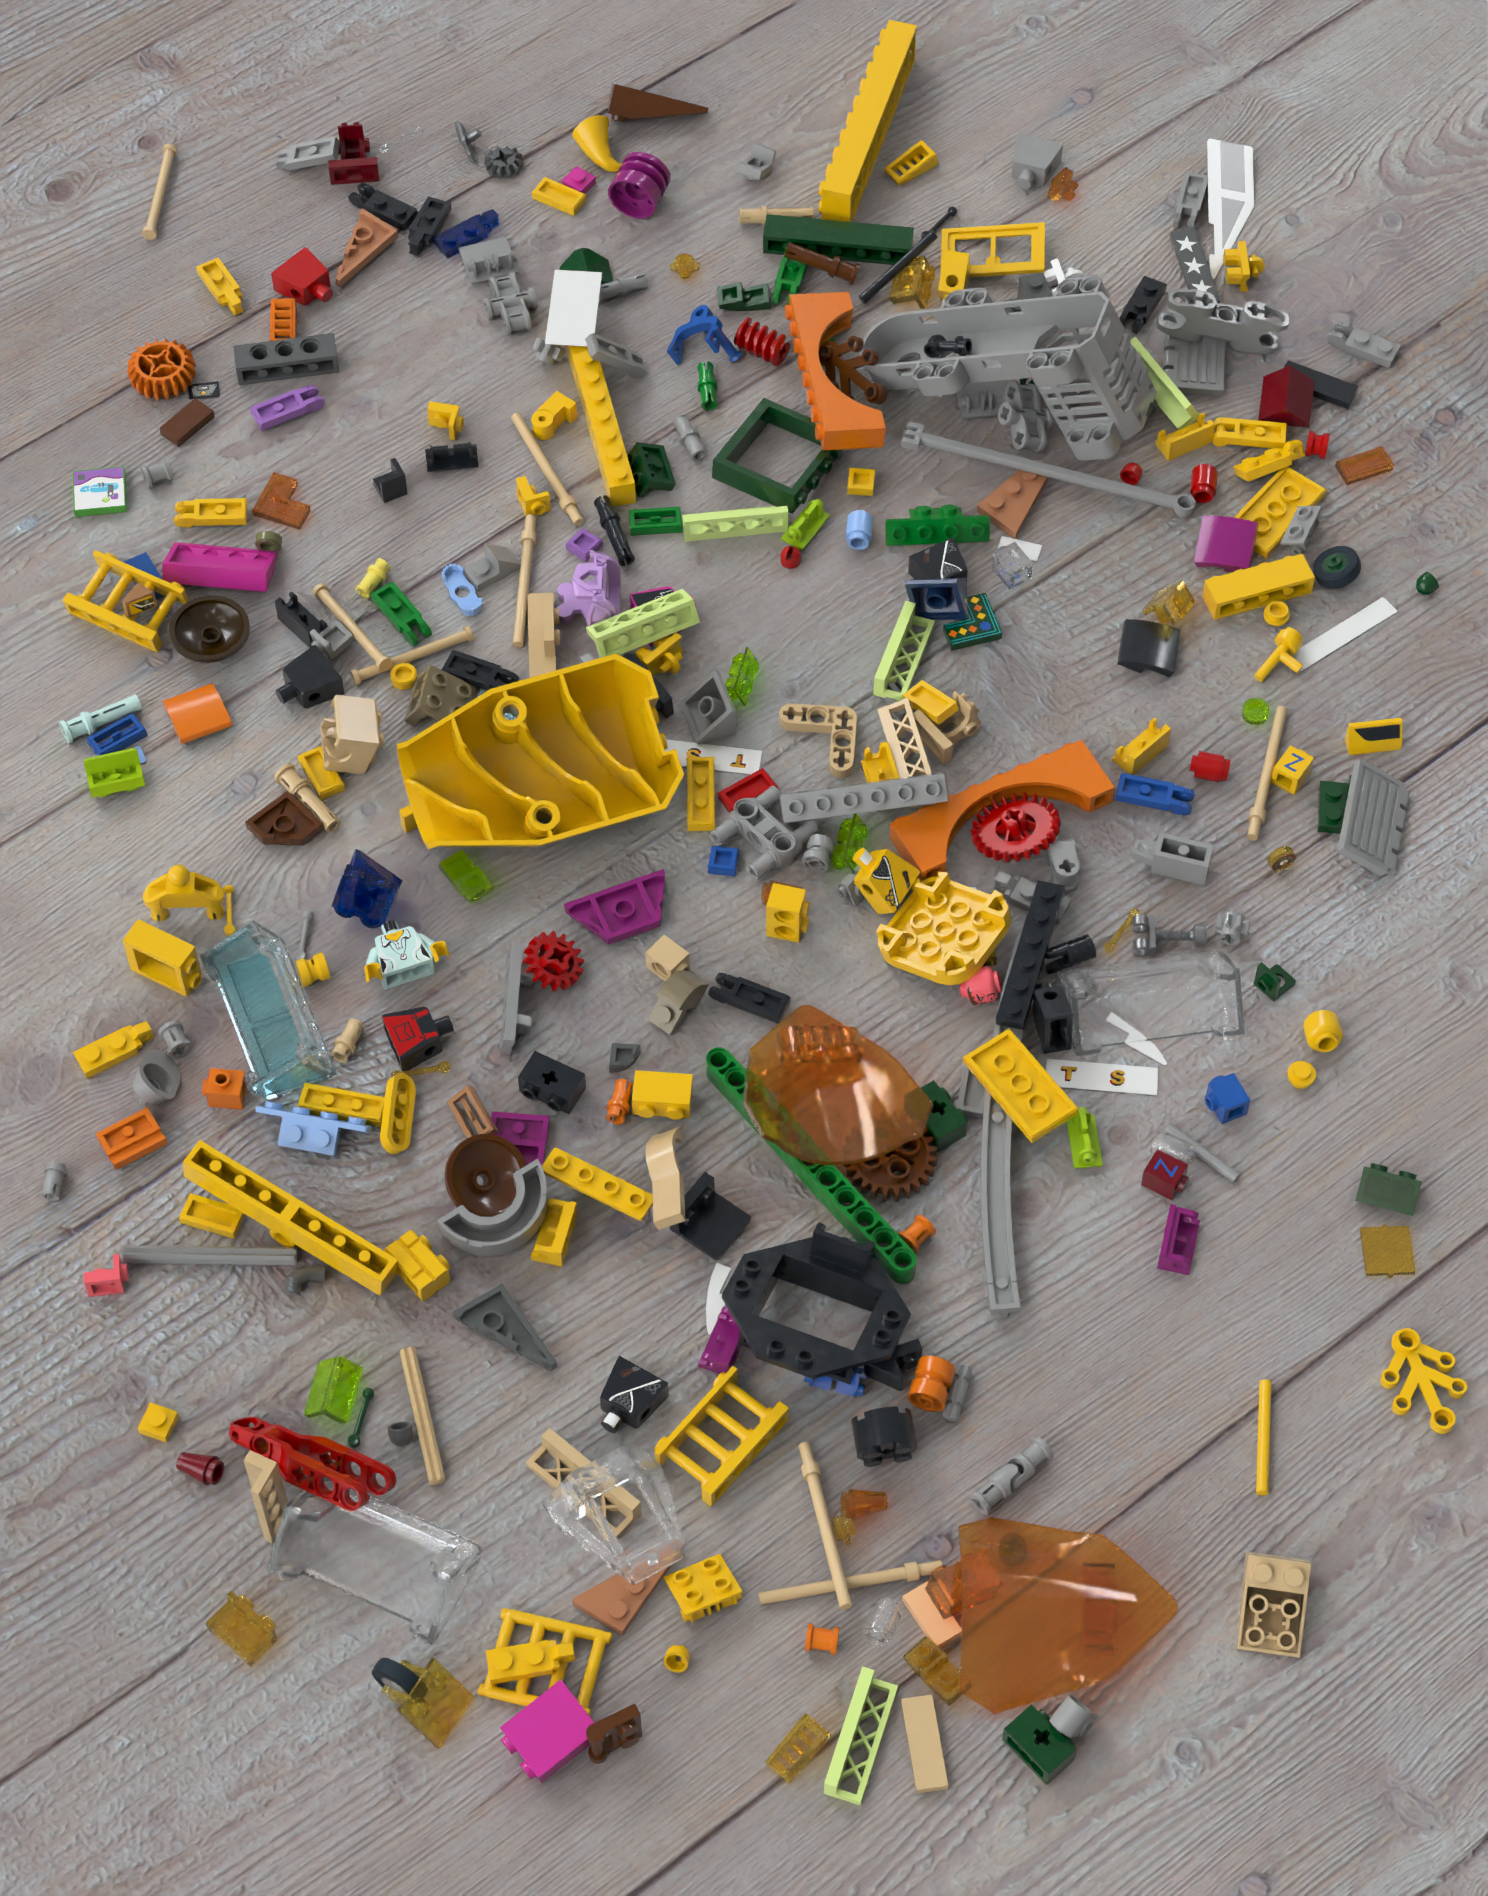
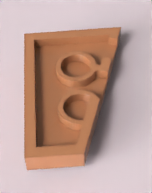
[977,470,1048,539]

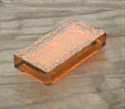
[1335,446,1394,485]

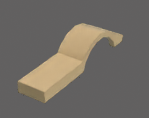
[645,1127,685,1230]

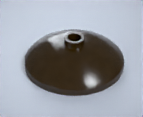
[169,596,250,663]

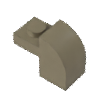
[648,970,709,1034]

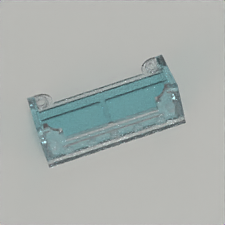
[200,921,337,1101]

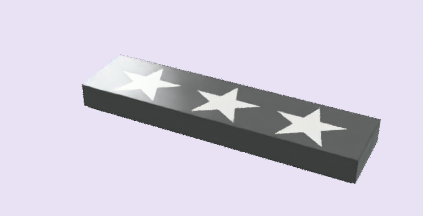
[1170,228,1220,303]

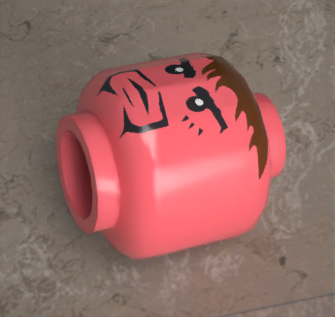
[959,966,1003,1005]

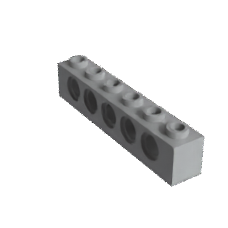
[780,772,950,823]

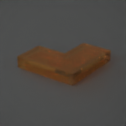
[252,472,311,530]

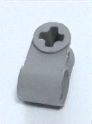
[1046,838,1080,892]
[1049,1694,1098,1738]

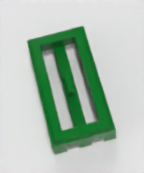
[629,507,682,536]

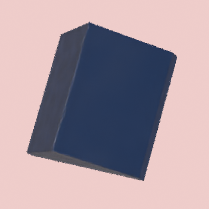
[905,578,967,620]

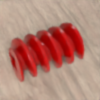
[734,317,790,366]

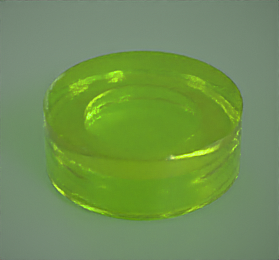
[1242,698,1270,725]

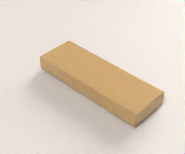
[901,1694,948,1794]

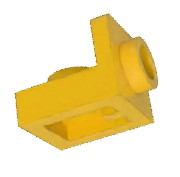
[427,401,464,441]
[516,476,551,516]

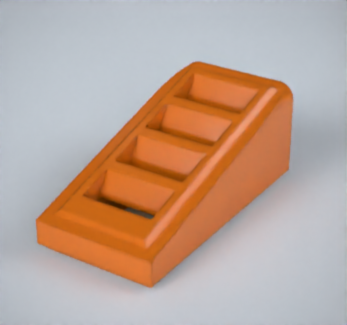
[270,298,298,341]

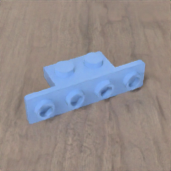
[255,1101,373,1156]

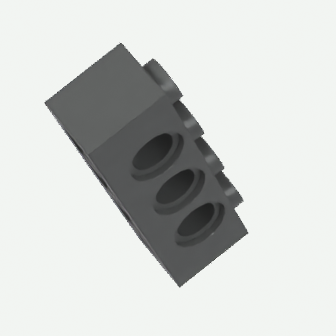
[233,333,339,385]

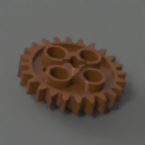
[843,1113,937,1201]

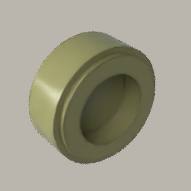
[255,531,282,551]

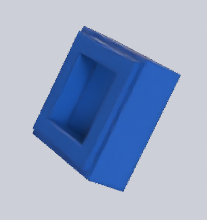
[708,845,739,877]

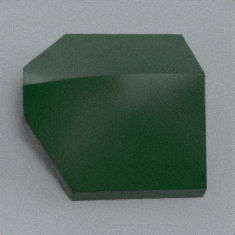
[560,248,613,284]

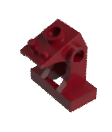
[328,122,379,185]

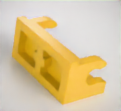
[1155,413,1215,461]
[1112,718,1171,775]
[861,742,899,782]
[531,1199,578,1267]

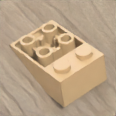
[1237,1551,1311,1658]

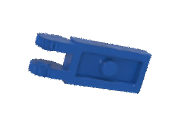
[1115,773,1195,815]

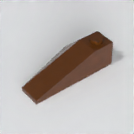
[607,83,708,122]

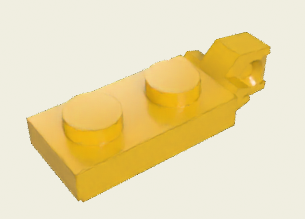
[196,257,244,316]
[1233,440,1305,482]
[73,1021,154,1078]
[486,1640,575,1684]

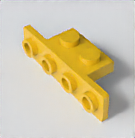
[542,1148,653,1221]

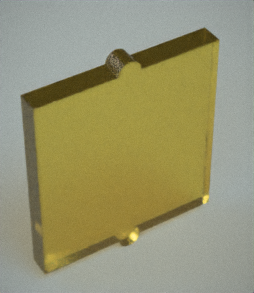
[1360,1224,1415,1278]

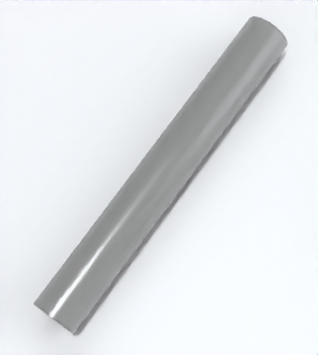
[1164,1123,1240,1183]

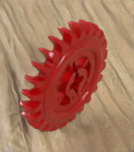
[971,792,1061,862]

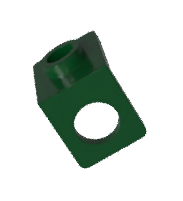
[1254,962,1296,1001]

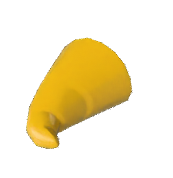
[572,115,621,172]

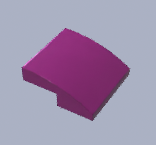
[1194,515,1258,572]
[491,1111,550,1166]

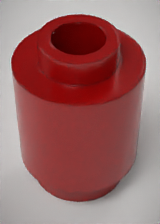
[1190,464,1218,503]
[1189,751,1231,782]

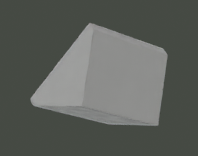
[680,669,736,744]

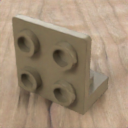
[404,664,476,726]

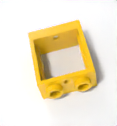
[123,919,202,997]

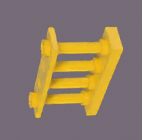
[62,550,189,653]
[654,1366,789,1507]

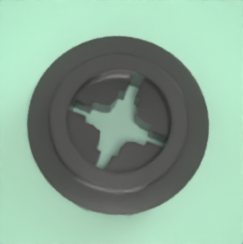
[484,145,523,178]

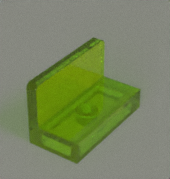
[304,1355,363,1424]

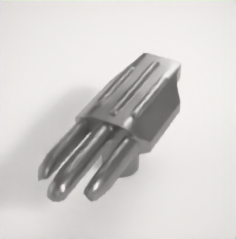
[454,120,481,163]

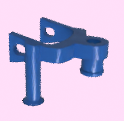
[667,305,742,365]

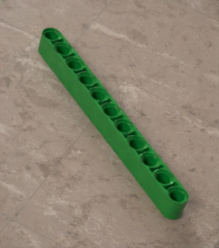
[706,1047,916,1284]

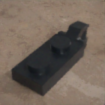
[408,197,452,256]

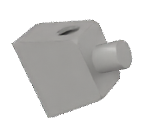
[1011,133,1063,189]

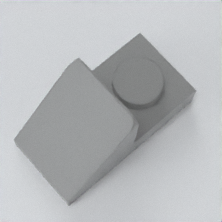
[463,543,521,592]

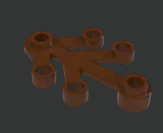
[819,336,888,405]

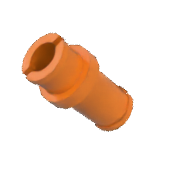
[606,1079,633,1125]

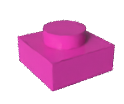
[561,166,596,194]

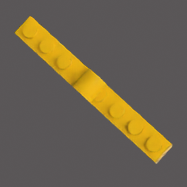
[183,1140,398,1296]

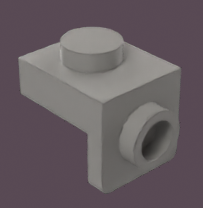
[738,142,776,180]
[309,619,355,660]

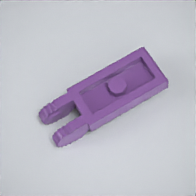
[250,385,325,431]

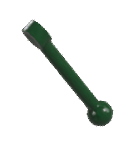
[348,1388,374,1448]

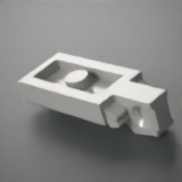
[994,872,1071,925]

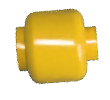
[1303,1010,1343,1052]

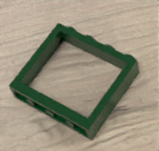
[712,398,843,514]

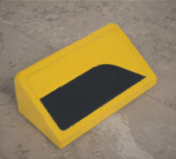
[1345,718,1402,755]

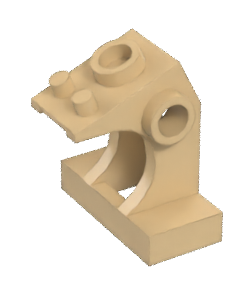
[910,691,982,765]

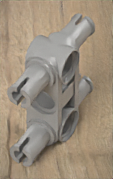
[710,785,819,880]

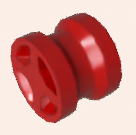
[1305,431,1330,459]

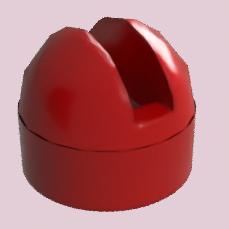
[1120,462,1143,485]
[780,546,801,569]

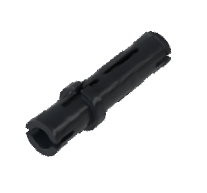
[594,495,635,566]

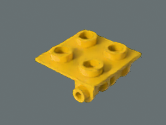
[663,1554,743,1623]

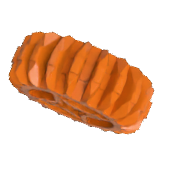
[127,338,196,401]

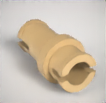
[331,1018,365,1063]

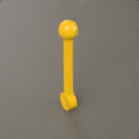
[223,884,236,936]

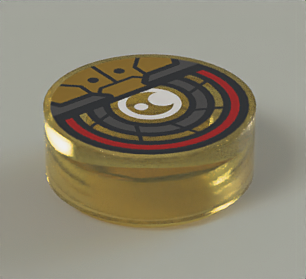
[1267,846,1296,871]

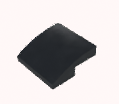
[1117,619,1180,678]

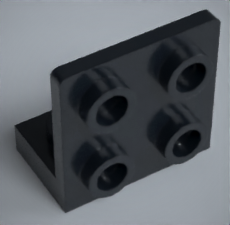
[670,1172,751,1260]

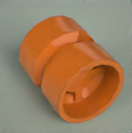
[907,1355,956,1412]

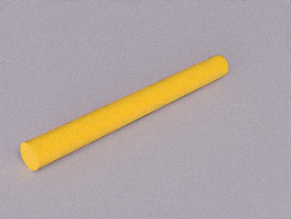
[1256,1379,1271,1496]

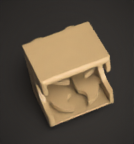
[320,695,384,774]

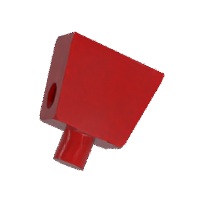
[271,247,333,306]

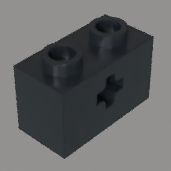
[518,1051,586,1114]

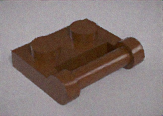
[586,1704,642,1764]

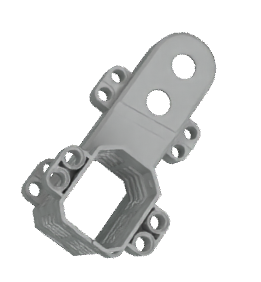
[859,275,1157,461]

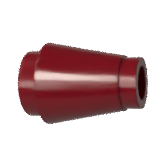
[176,1452,224,1486]

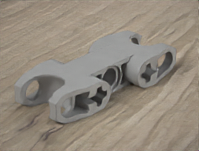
[1157,289,1289,354]

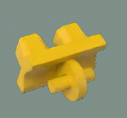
[1223,241,1265,292]
[635,632,683,676]

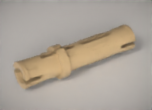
[739,206,813,226]

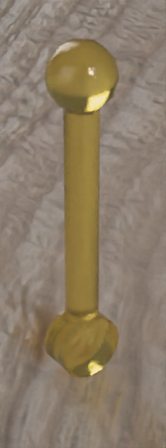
[1103,908,1139,953]
[390,1061,450,1077]

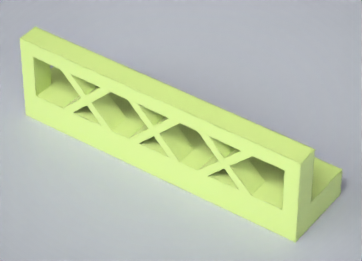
[1130,337,1199,430]
[682,506,788,542]
[586,589,700,658]
[873,601,935,701]
[824,1666,898,1805]

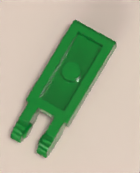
[772,246,808,305]
[370,582,432,646]

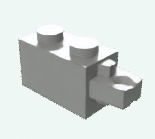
[1132,832,1214,886]

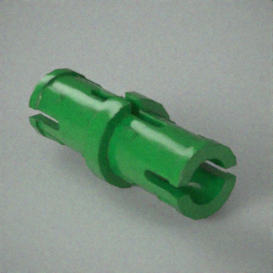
[697,362,718,411]

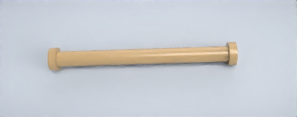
[142,144,178,240]
[312,583,392,671]
[350,626,474,685]

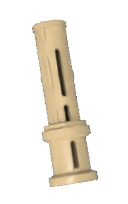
[274,763,341,833]

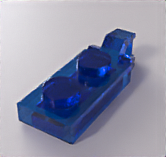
[433,209,499,258]

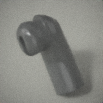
[285,1266,327,1293]

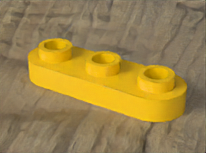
[380,1073,416,1154]

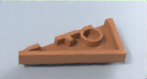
[335,208,398,287]
[572,1542,682,1636]

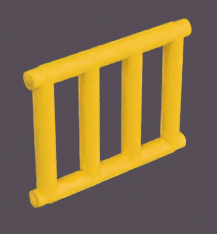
[477,1608,613,1717]

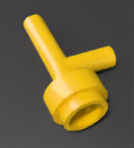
[1254,627,1303,682]

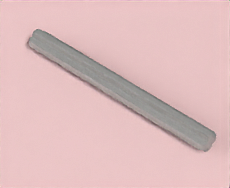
[121,1246,298,1265]

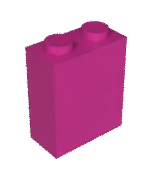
[500,1680,594,1784]

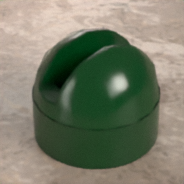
[1416,571,1439,595]

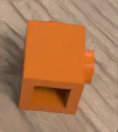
[202,1068,248,1110]

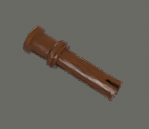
[784,242,860,285]

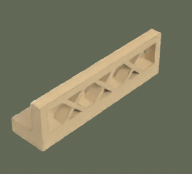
[877,698,933,809]
[526,1428,641,1540]
[243,1450,291,1543]

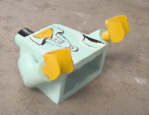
[364,920,450,990]

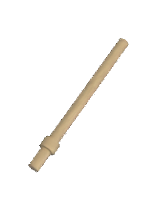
[511,413,584,526]
[513,514,537,648]
[1247,706,1287,841]
[798,1442,852,1610]
[758,1560,943,1605]

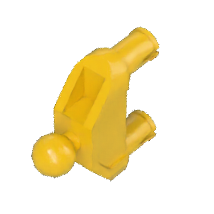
[143,864,225,921]

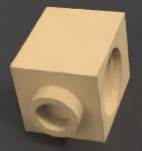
[645,935,690,981]

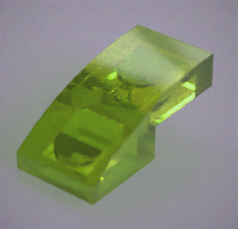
[438,849,494,904]

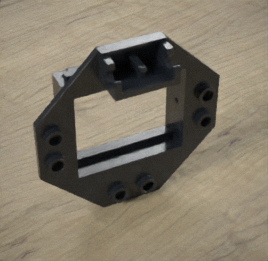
[722,1222,911,1385]

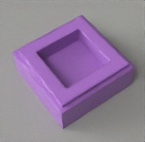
[566,528,603,562]

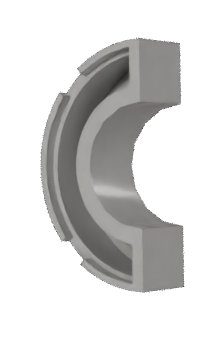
[437,1159,548,1256]

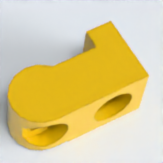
[531,391,578,440]

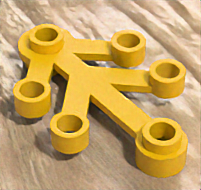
[1380,1328,1467,1434]

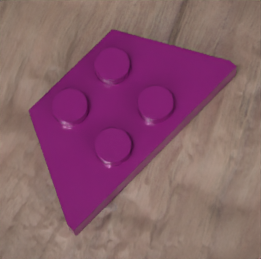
[564,869,665,945]

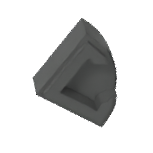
[609,1043,640,1073]

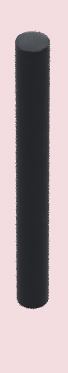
[859,231,938,304]

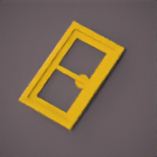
[940,222,1045,277]

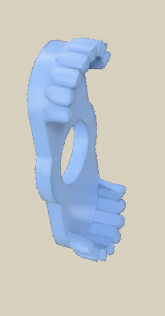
[442,564,483,616]

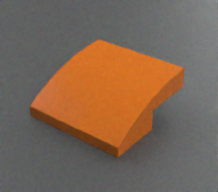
[162,683,233,744]

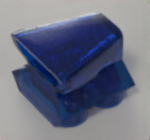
[331,849,403,929]

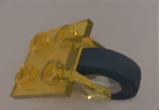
[372,1658,474,1749]

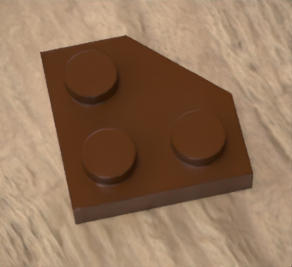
[245,791,324,846]

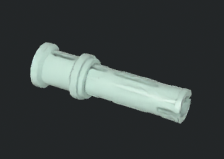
[59,694,142,744]

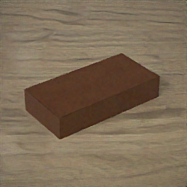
[159,398,215,447]

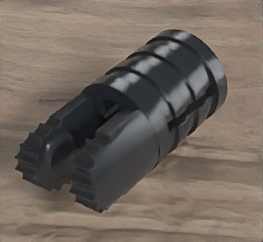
[1045,934,1096,974]

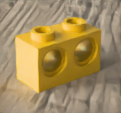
[766,883,810,943]

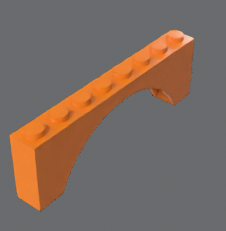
[785,292,886,450]
[889,739,1115,881]

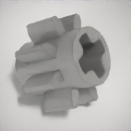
[533,334,566,365]
[1214,911,1250,946]

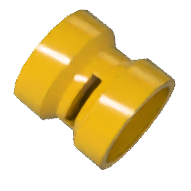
[295,952,331,987]

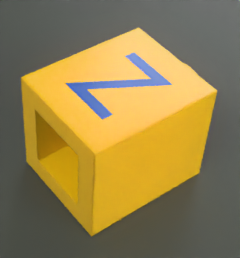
[1271,745,1314,795]

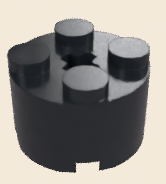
[851,1407,917,1467]

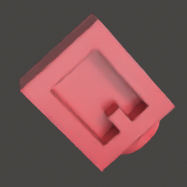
[84,1254,129,1297]

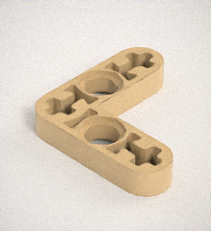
[779,704,857,779]

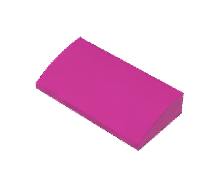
[162,542,277,592]

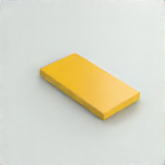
[1234,466,1327,558]
[963,1028,1079,1143]

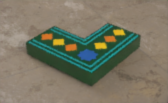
[943,593,1002,651]

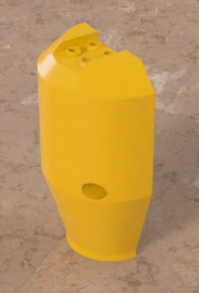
[396,654,684,850]

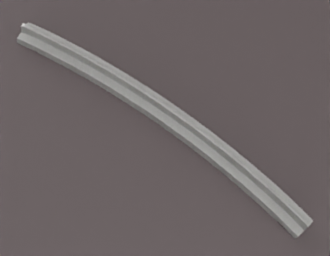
[980,936,1023,1319]

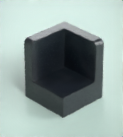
[373,458,408,503]

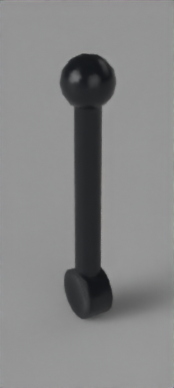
[921,206,957,239]

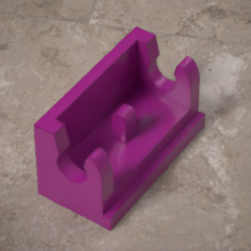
[1157,1204,1200,1275]
[698,1307,742,1374]

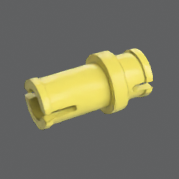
[355,558,391,599]

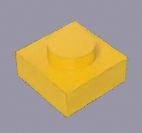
[847,468,875,496]
[137,1402,179,1443]

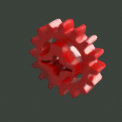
[523,931,584,992]

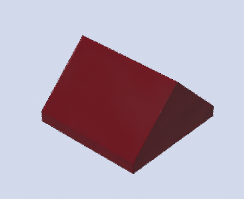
[1258,365,1314,427]

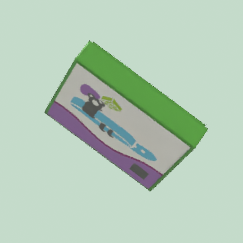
[73,466,127,517]

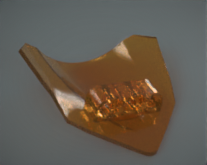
[743,1005,933,1165]
[959,1517,1178,1714]

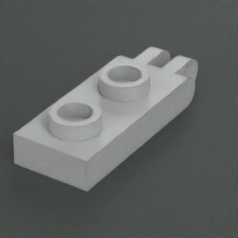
[276,136,340,170]

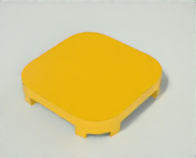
[876,871,1011,985]

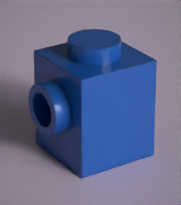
[1204,1073,1250,1124]

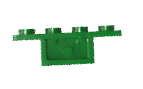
[885,504,990,546]

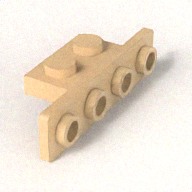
[527,593,560,678]

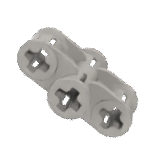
[483,272,537,335]
[998,381,1053,453]

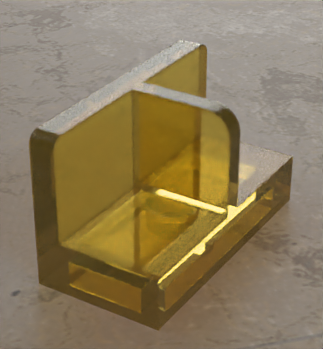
[1142,580,1195,625]

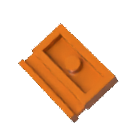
[95,1107,168,1170]

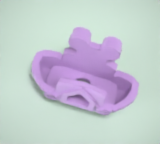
[557,550,621,627]

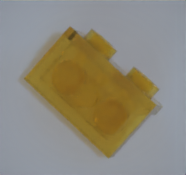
[889,256,935,309]
[206,1590,277,1667]

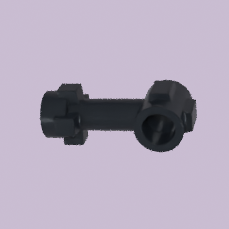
[924,334,972,358]

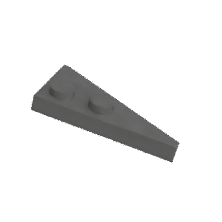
[453,1284,557,1371]

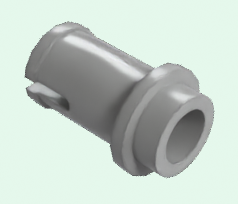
[41,1162,68,1201]

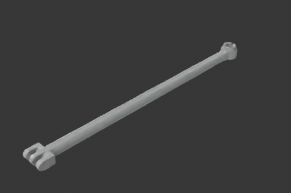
[901,422,1196,518]

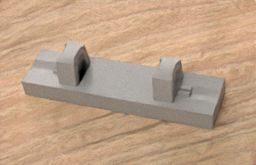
[499,942,535,1055]

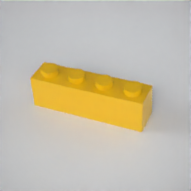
[1202,554,1315,620]

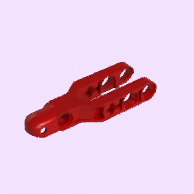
[229,1417,396,1511]

